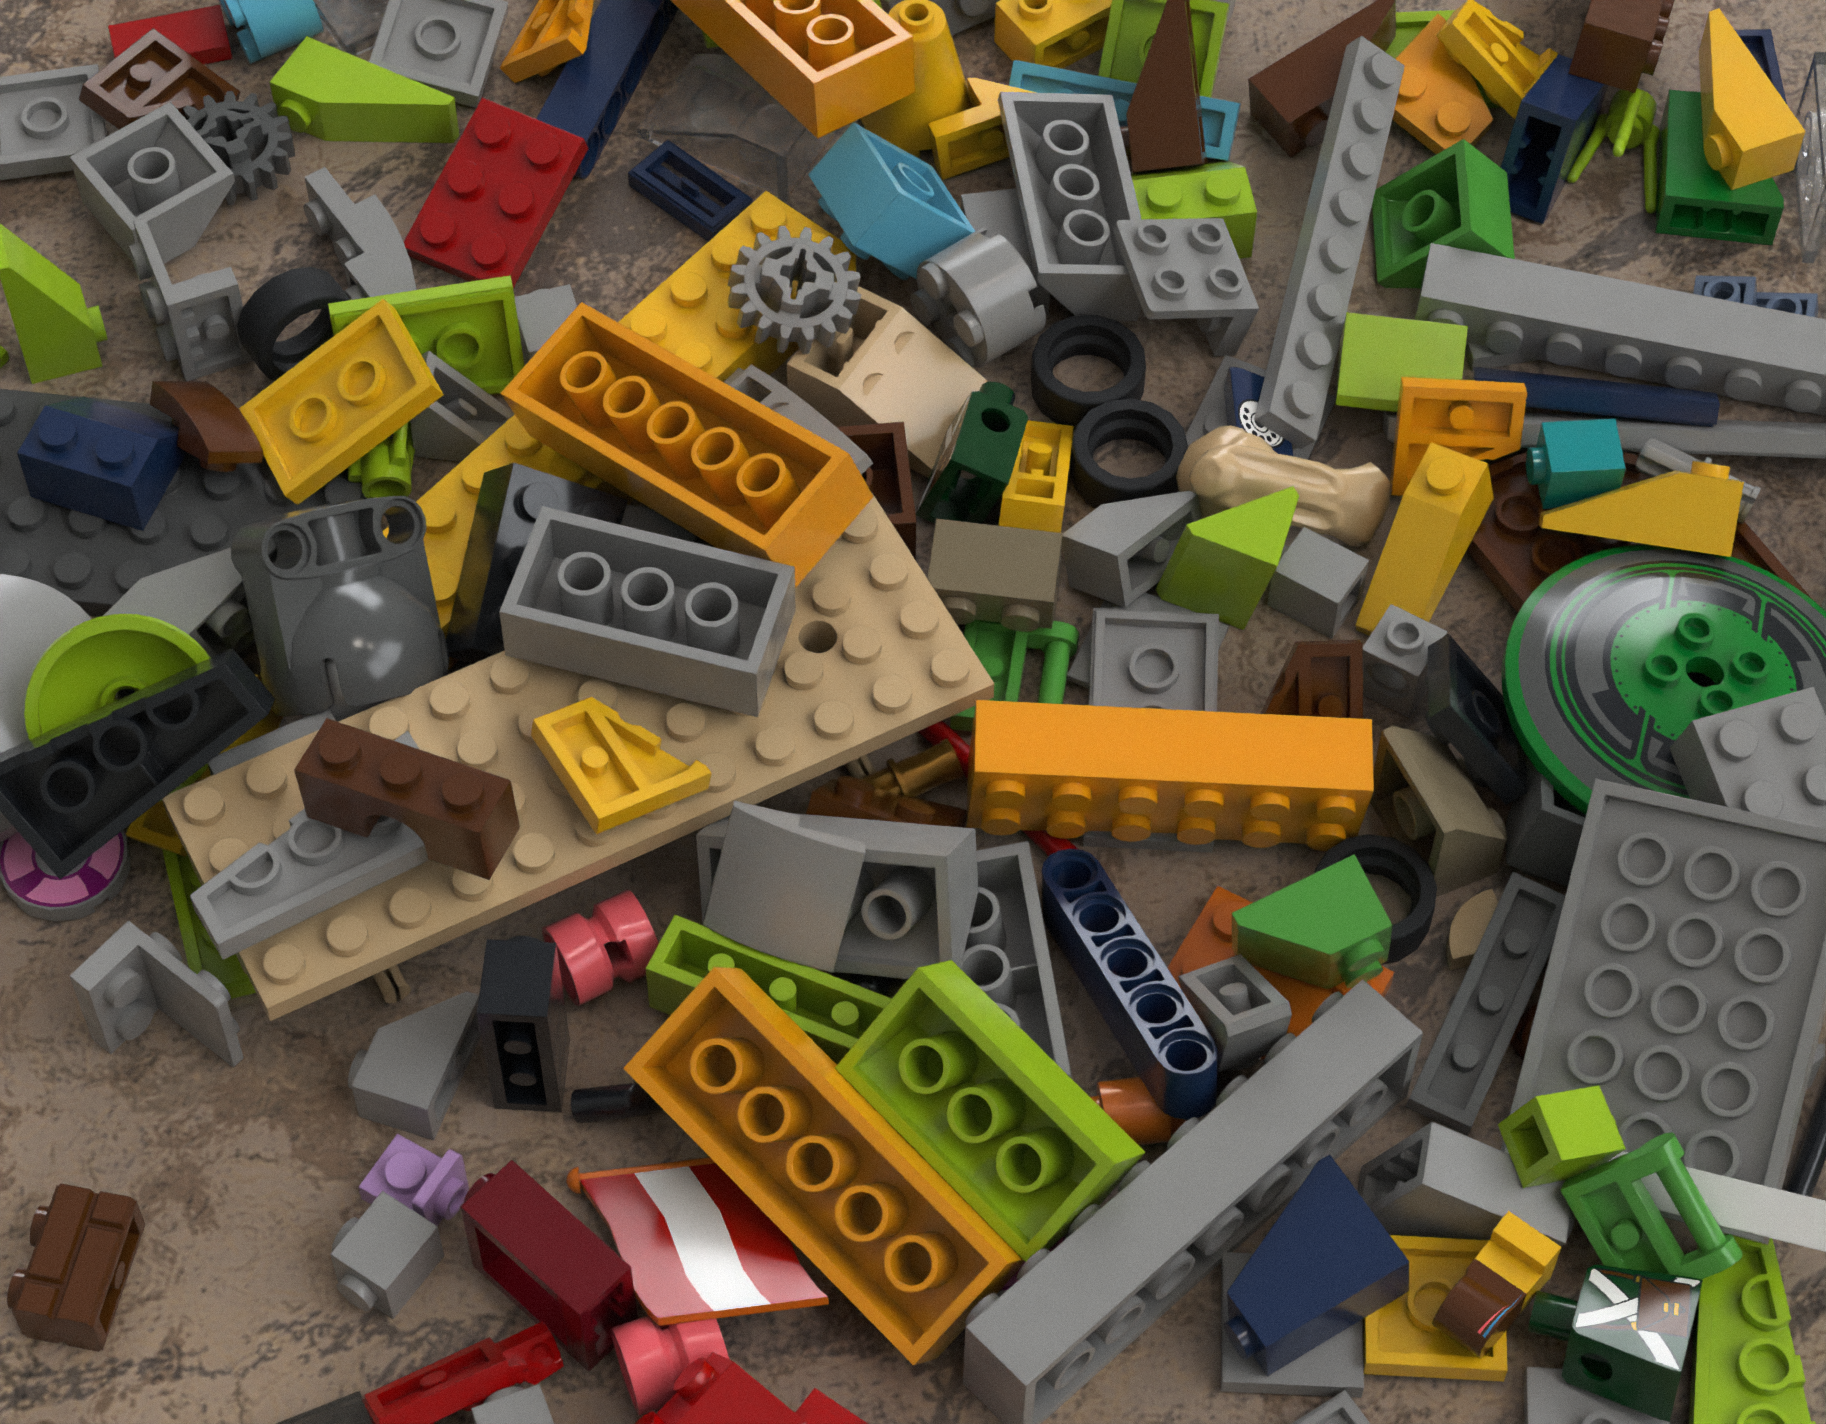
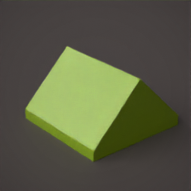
[1336,312,1468,412]
[1155,486,1299,630]

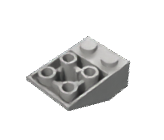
[103,538,277,658]

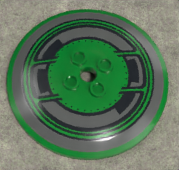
[1501,544,1826,815]

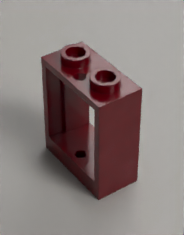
[460,1160,638,1372]

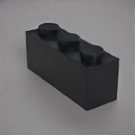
[477,936,570,1112]

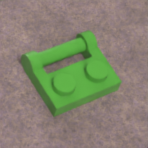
[950,620,1079,731]
[1560,1132,1743,1280]

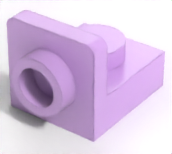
[358,1134,469,1226]

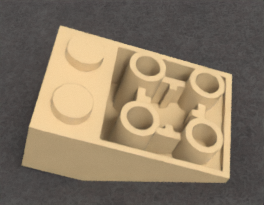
[786,286,988,478]

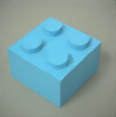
[808,122,975,280]

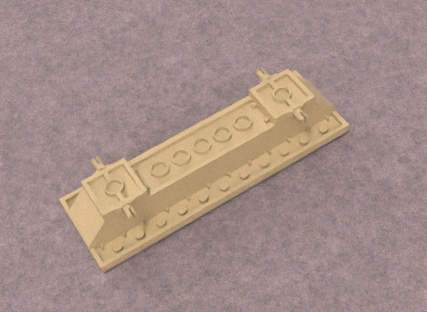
[162,493,994,1021]

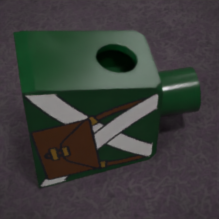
[916,382,1028,524]
[1528,1265,1703,1422]

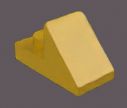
[928,78,1037,180]

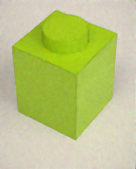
[1497,1085,1626,1188]

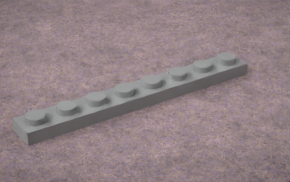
[1254,36,1405,449]

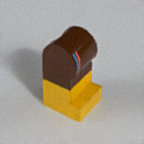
[1432,1211,1561,1358]

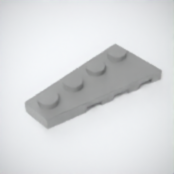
[190,731,429,959]

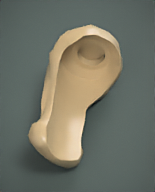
[1176,425,1390,547]

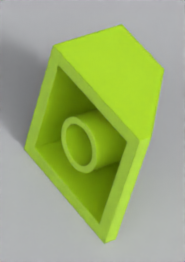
[1131,161,1257,259]

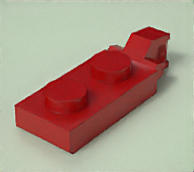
[362,1321,564,1424]

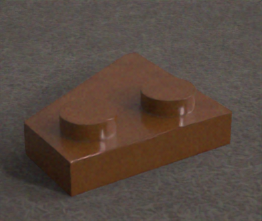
[79,28,241,130]
[1260,640,1363,719]
[806,776,967,828]

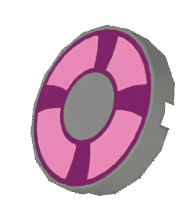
[0,830,131,922]

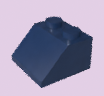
[17,396,187,531]

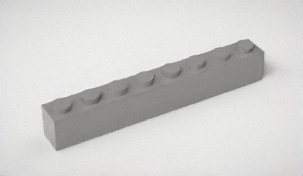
[1415,243,1826,416]

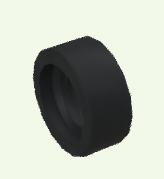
[237,267,350,381]
[1031,315,1146,430]
[1070,398,1188,508]
[1314,834,1437,965]

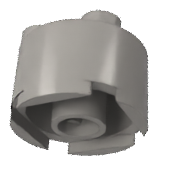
[910,228,1046,368]

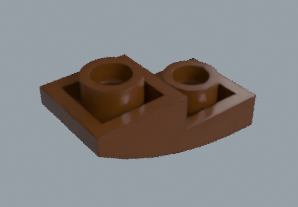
[149,381,263,472]

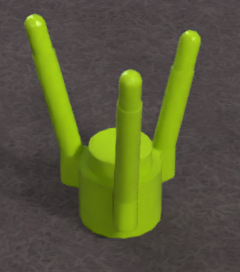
[1567,88,1660,214]
[347,421,415,498]

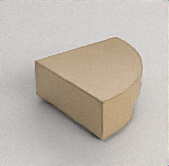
[1446,889,1498,970]

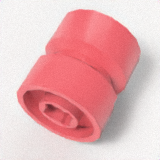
[542,890,659,1006]
[610,1316,729,1416]

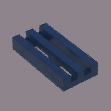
[628,140,753,242]

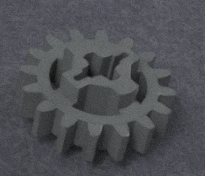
[183,91,295,205]

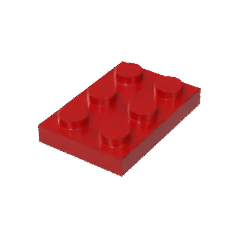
[404,97,589,288]

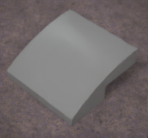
[703,801,866,973]

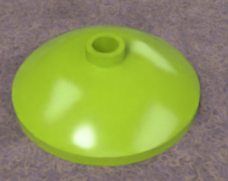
[24,614,210,801]

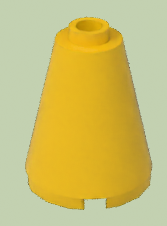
[861,0,971,157]

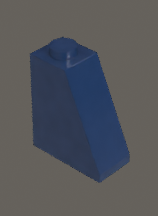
[1501,54,1608,224]
[1223,1154,1409,1376]

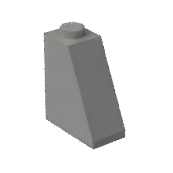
[1357,1122,1574,1246]

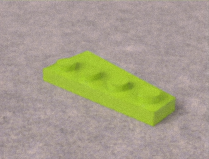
[1689,1236,1816,1424]

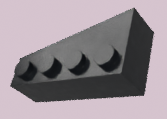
[0,648,275,879]

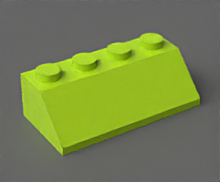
[835,960,1146,1262]

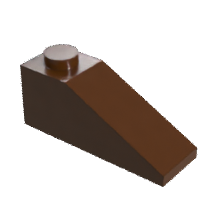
[1120,0,1207,172]
[1248,0,1396,158]

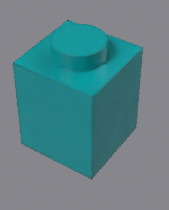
[1526,419,1626,509]

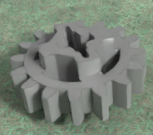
[728,226,861,354]

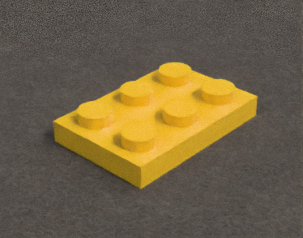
[239,299,444,505]

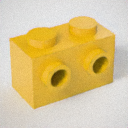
[994,0,1112,69]

